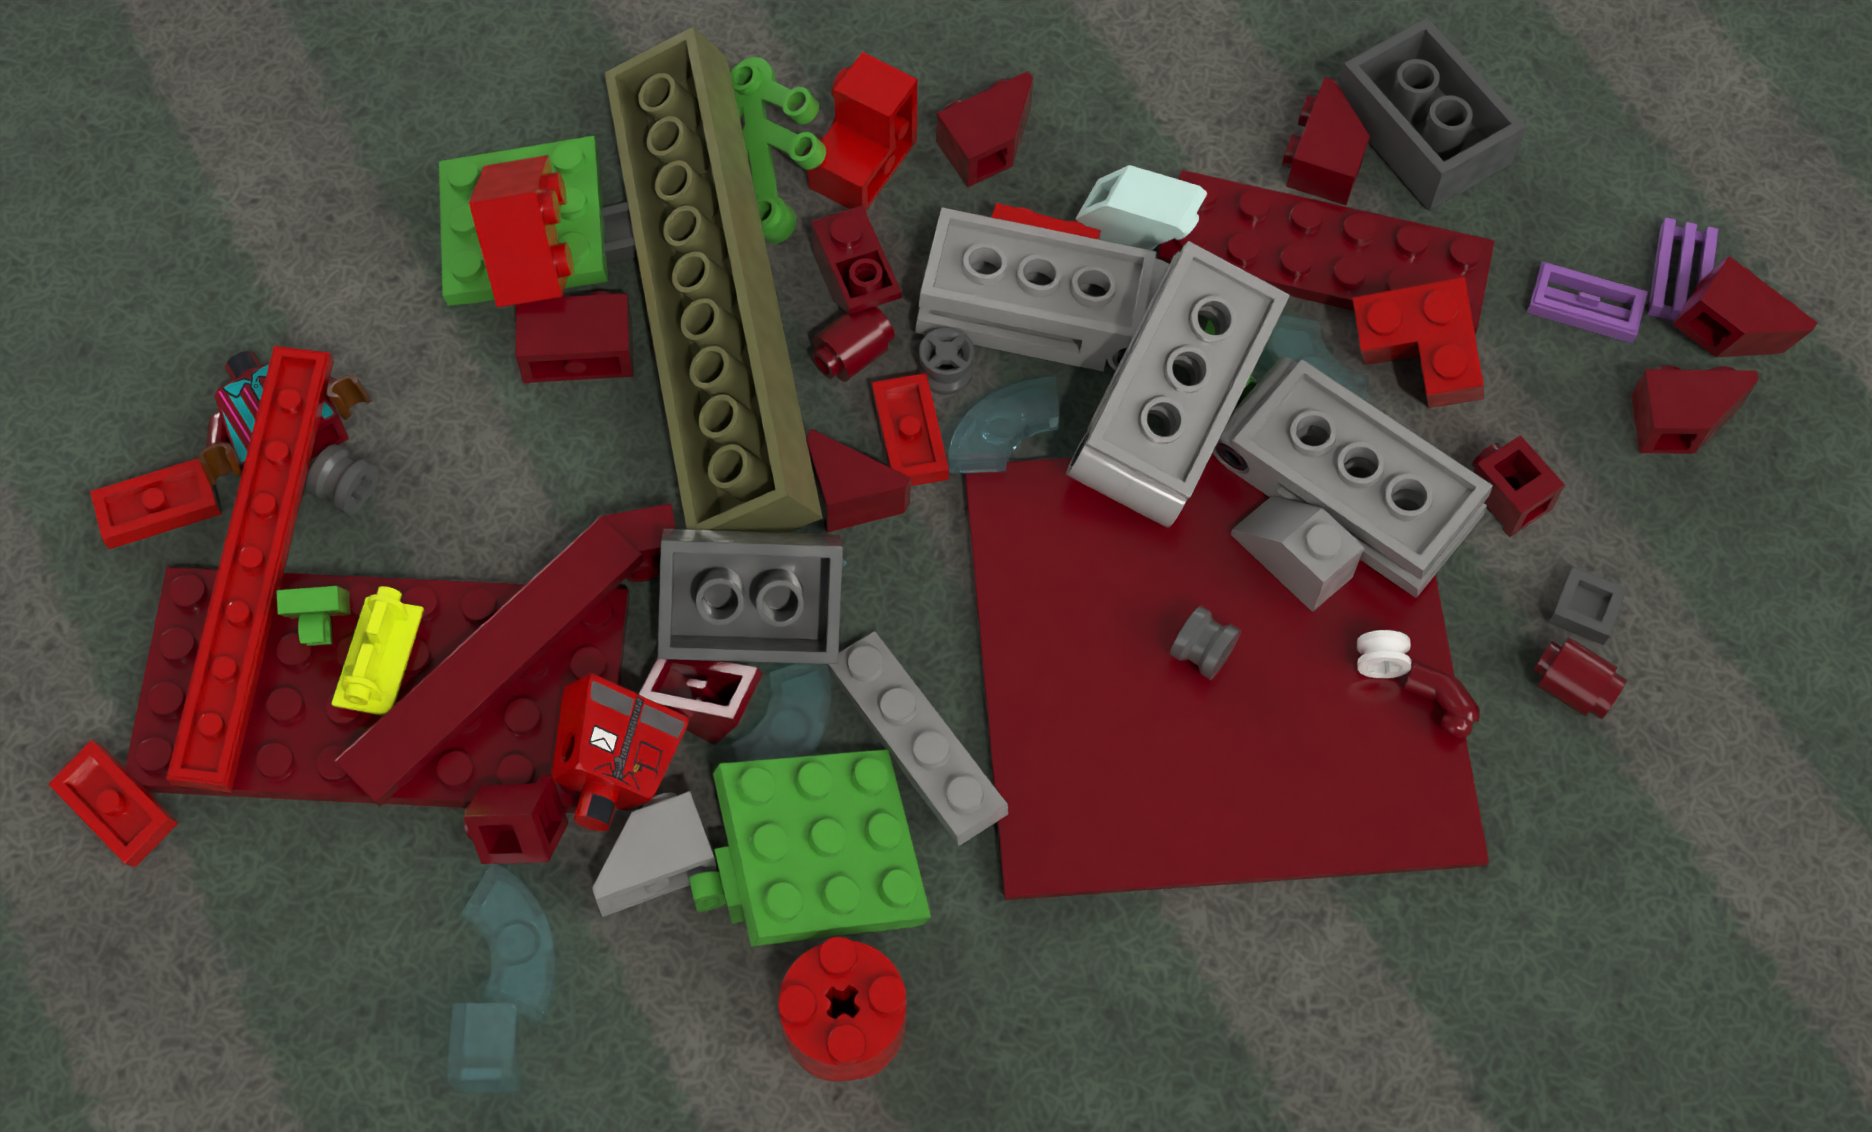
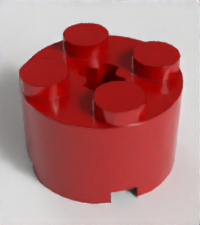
[778,937,906,1082]

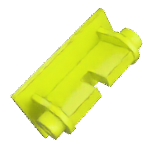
[332,586,424,716]

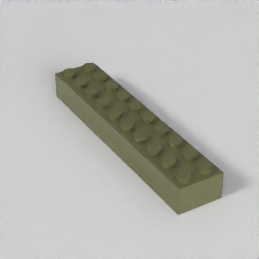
[605,27,822,533]

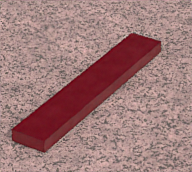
[335,516,644,807]

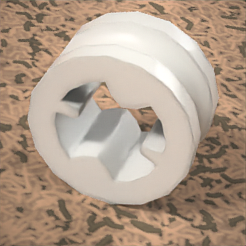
[1357,630,1411,678]

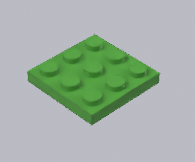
[439,135,608,305]
[713,749,931,946]

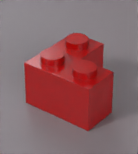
[806,52,918,211]
[469,155,574,307]
[1352,277,1485,408]

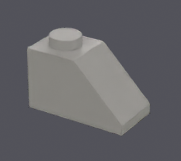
[1231,496,1364,612]
[592,791,717,917]

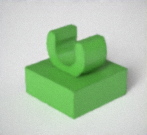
[277,586,351,646]
[689,846,745,924]

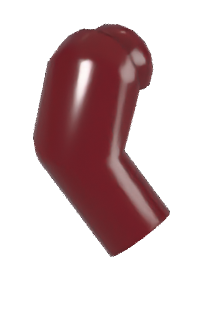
[1403,662,1480,738]

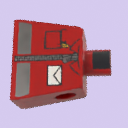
[552,673,690,831]

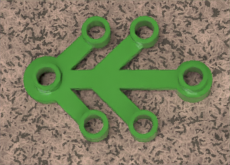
[730,57,826,244]

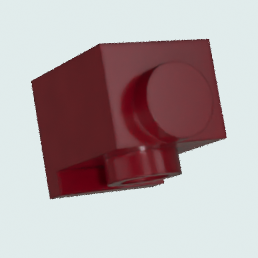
[1472,435,1565,538]
[602,504,676,582]
[463,775,568,864]

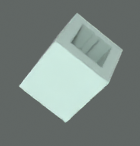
[1075,165,1207,250]

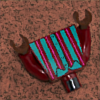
[198,351,372,486]

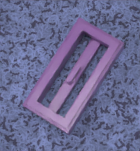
[1647,217,1719,321]
[1527,261,1648,343]

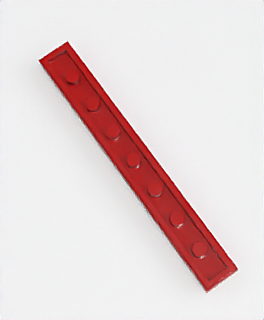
[166,345,334,793]

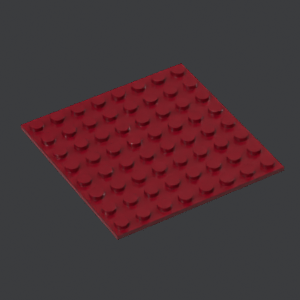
[964,453,1489,900]

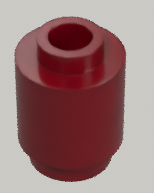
[811,306,895,382]
[1533,637,1627,720]

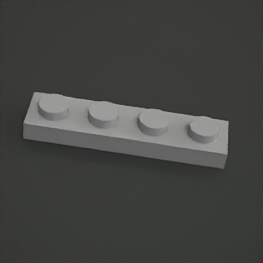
[827,631,1008,846]

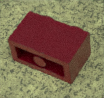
[516,291,634,383]

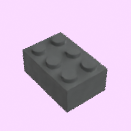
[1338,17,1527,211]
[658,529,843,664]

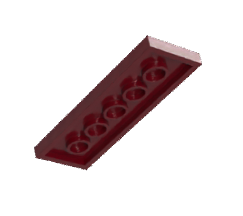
[1158,170,1495,335]

